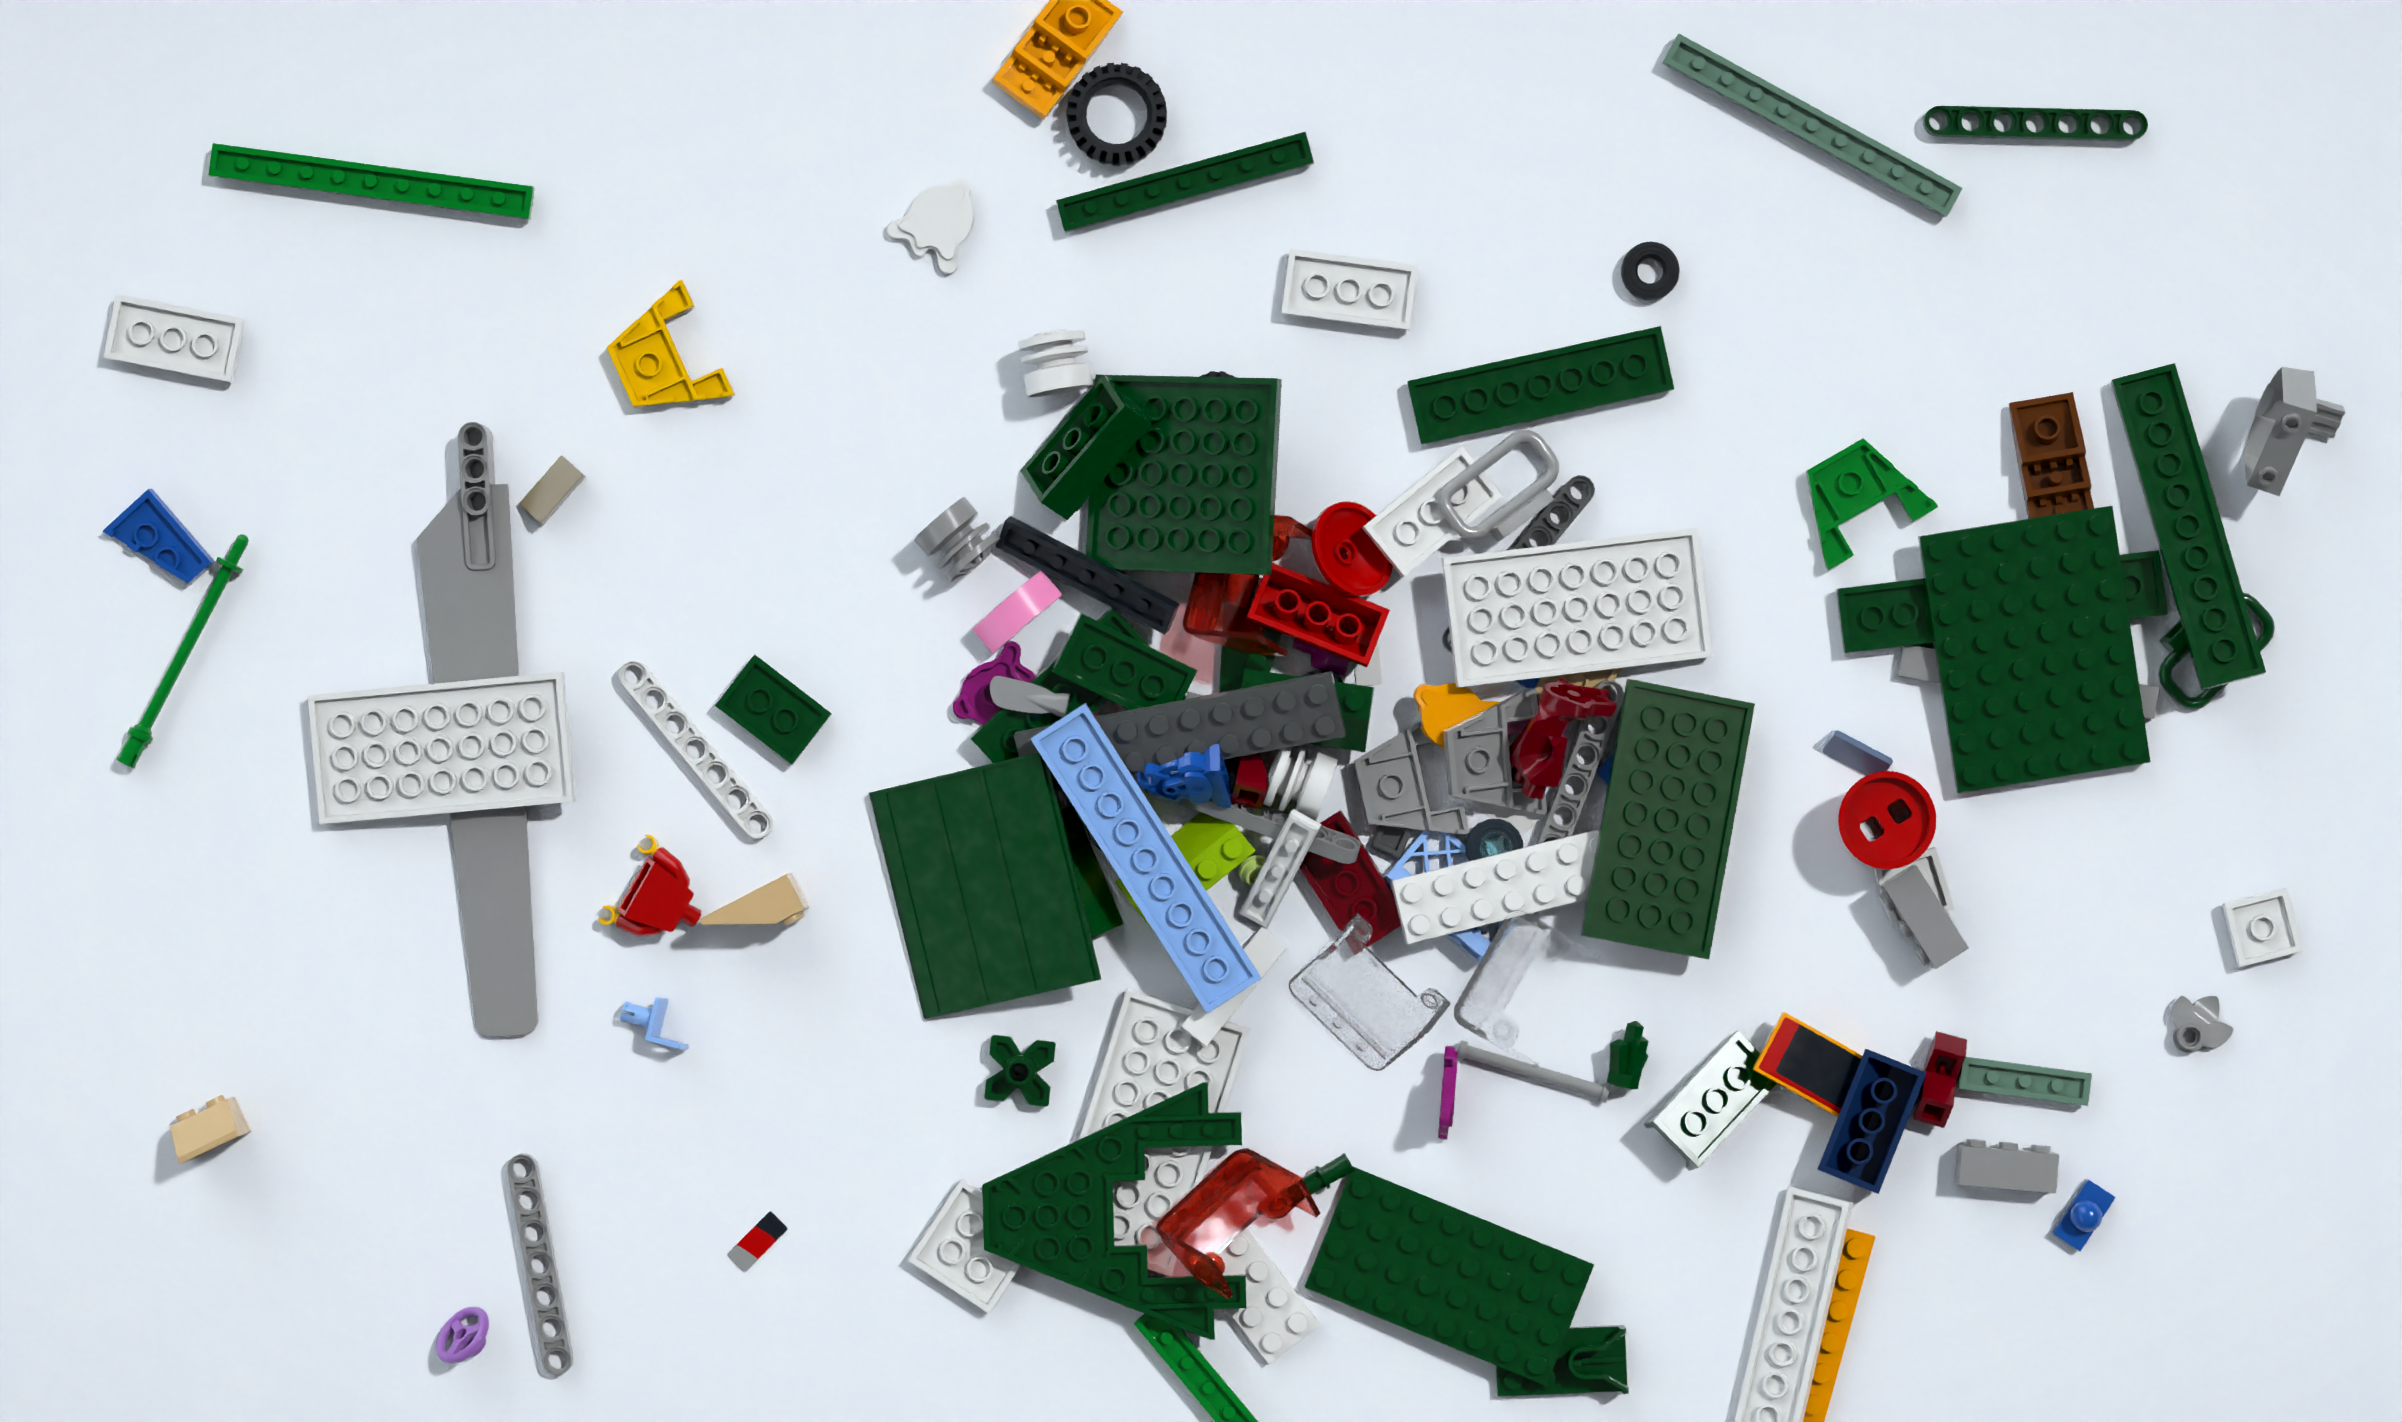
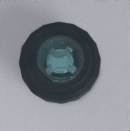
[1465,819,1523,861]

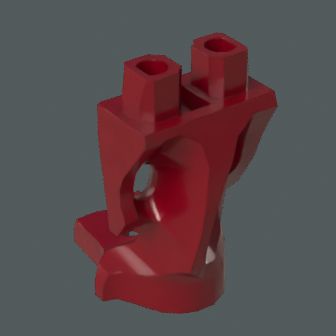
[1509,678,1617,799]

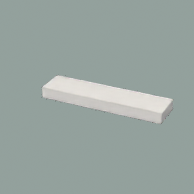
[1239,809,1322,929]
[1180,927,1287,1048]

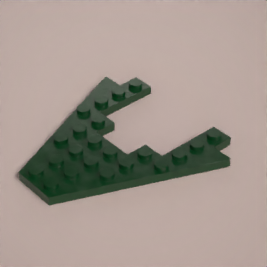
[982,1082,1246,1340]

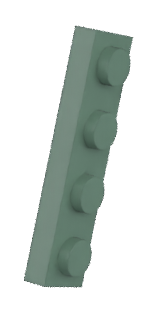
[1957,1057,2092,1106]

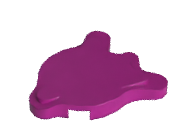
[953,641,1035,724]
[1438,1045,1458,1140]

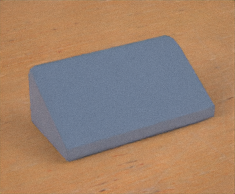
[1822,730,1893,776]

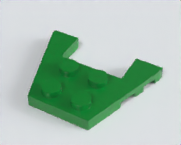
[1806,438,1938,570]

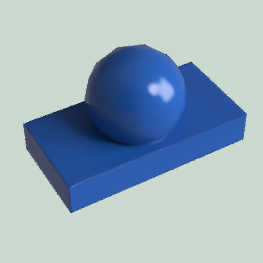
[2052,1179,2116,1252]

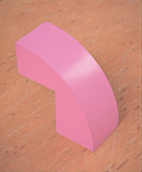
[972,571,1063,654]

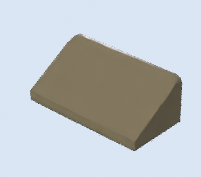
[519,455,586,525]

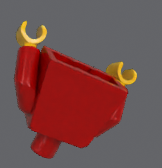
[598,835,702,937]

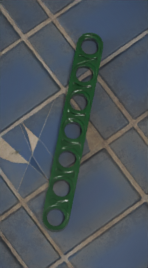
[1923,106,2148,141]

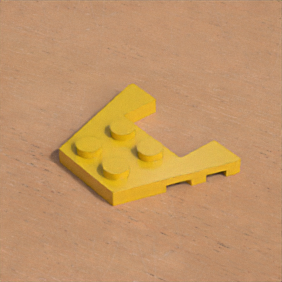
[606,279,735,407]

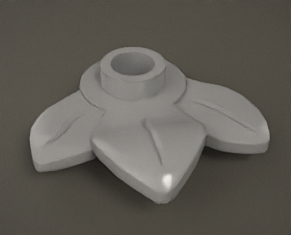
[2171,995,2234,1053]

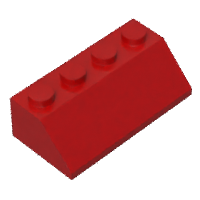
[1246,563,1390,667]

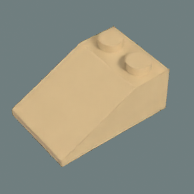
[699,873,809,926]

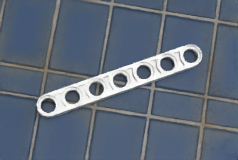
[619,660,773,839]

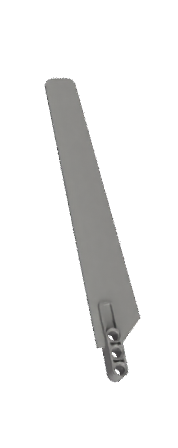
[416,422,538,1037]

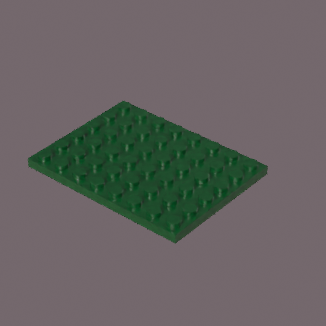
[1918,506,2151,793]

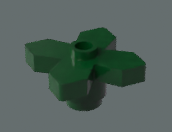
[984,1035,1056,1107]

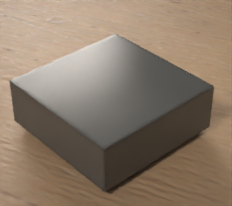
[1370,826,1413,859]

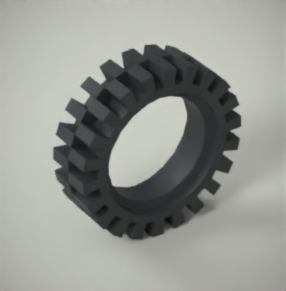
[1066,62,1167,166]

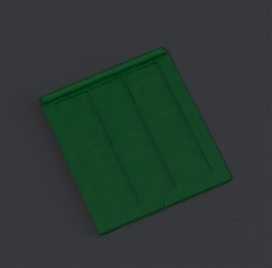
[869,752,1101,1019]

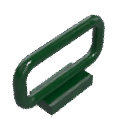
[2158,593,2275,710]

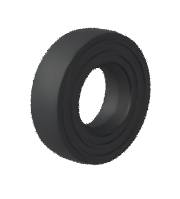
[1621,241,1680,300]

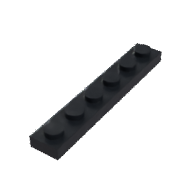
[995,516,1180,635]

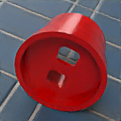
[1838,771,1936,869]

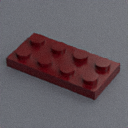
[1299,810,1401,954]

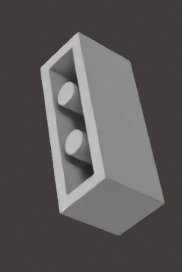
[1879,865,1969,969]
[1954,1139,2059,1193]

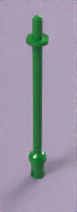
[116,534,249,769]

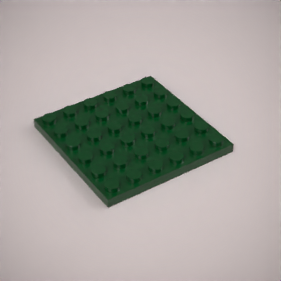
[1086,374,1282,576]

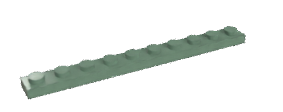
[1662,33,1963,218]

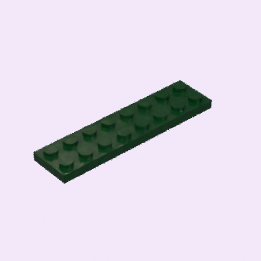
[1407,326,1674,445]

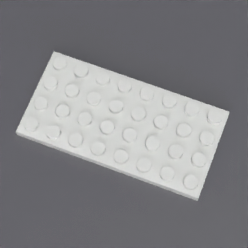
[1441,528,1712,687]
[308,672,576,824]
[1079,989,1250,1276]

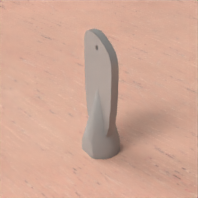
[990,676,1070,718]

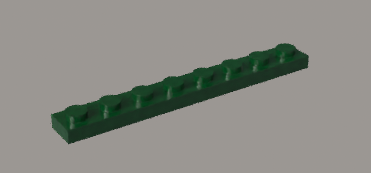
[1056,131,1314,233]

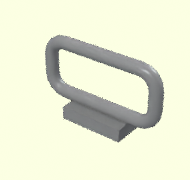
[1438,430,1559,542]

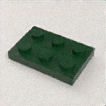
[715,654,832,765]

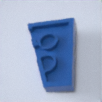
[102,488,215,584]

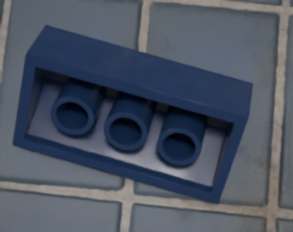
[1817,1048,1926,1194]

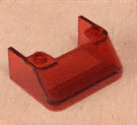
[1183,515,1312,657]
[1156,1148,1321,1299]

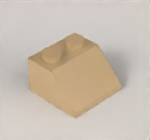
[170,1095,251,1164]

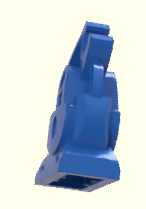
[1137,744,1231,808]

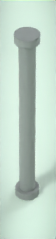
[1457,1040,1611,1103]

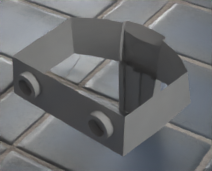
[2243,367,2346,496]

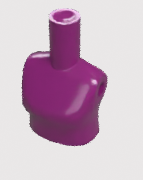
[1292,639,1349,677]

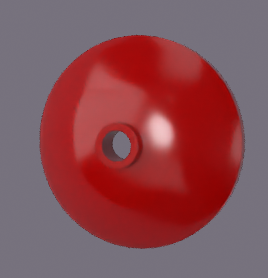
[1311,501,1393,597]

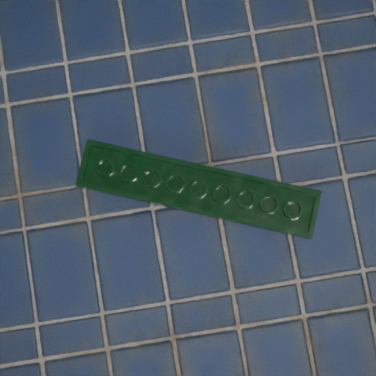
[2111,363,2266,691]
[1836,550,2167,653]

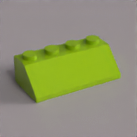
[1115,812,1256,933]

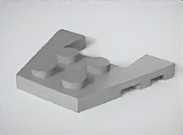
[1443,688,1547,815]
[1353,721,1470,835]

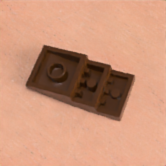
[2008,392,2094,518]

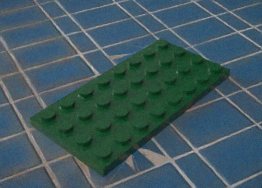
[1581,679,1755,959]
[1305,1166,1594,1386]

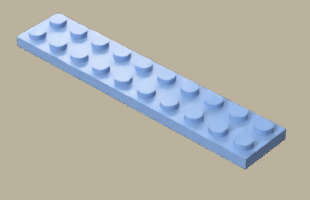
[1030,703,1262,1013]

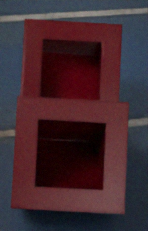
[1224,753,1268,809]
[1913,1031,1967,1128]

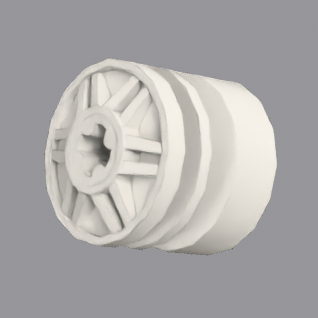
[1018,329,1094,397]
[1263,746,1338,821]

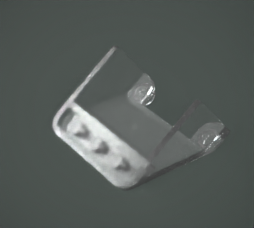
[1289,913,1451,1071]

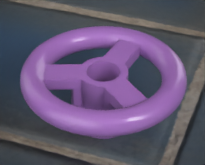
[436,1306,489,1364]

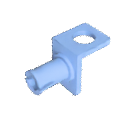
[620,997,689,1049]

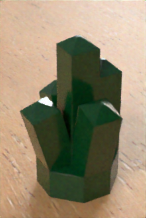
[1607,1021,1649,1089]

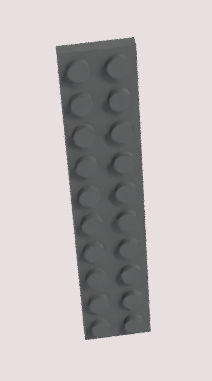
[1014,671,1346,791]

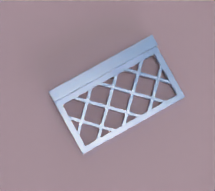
[1384,831,1521,963]

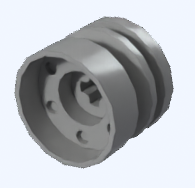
[914,497,1001,582]

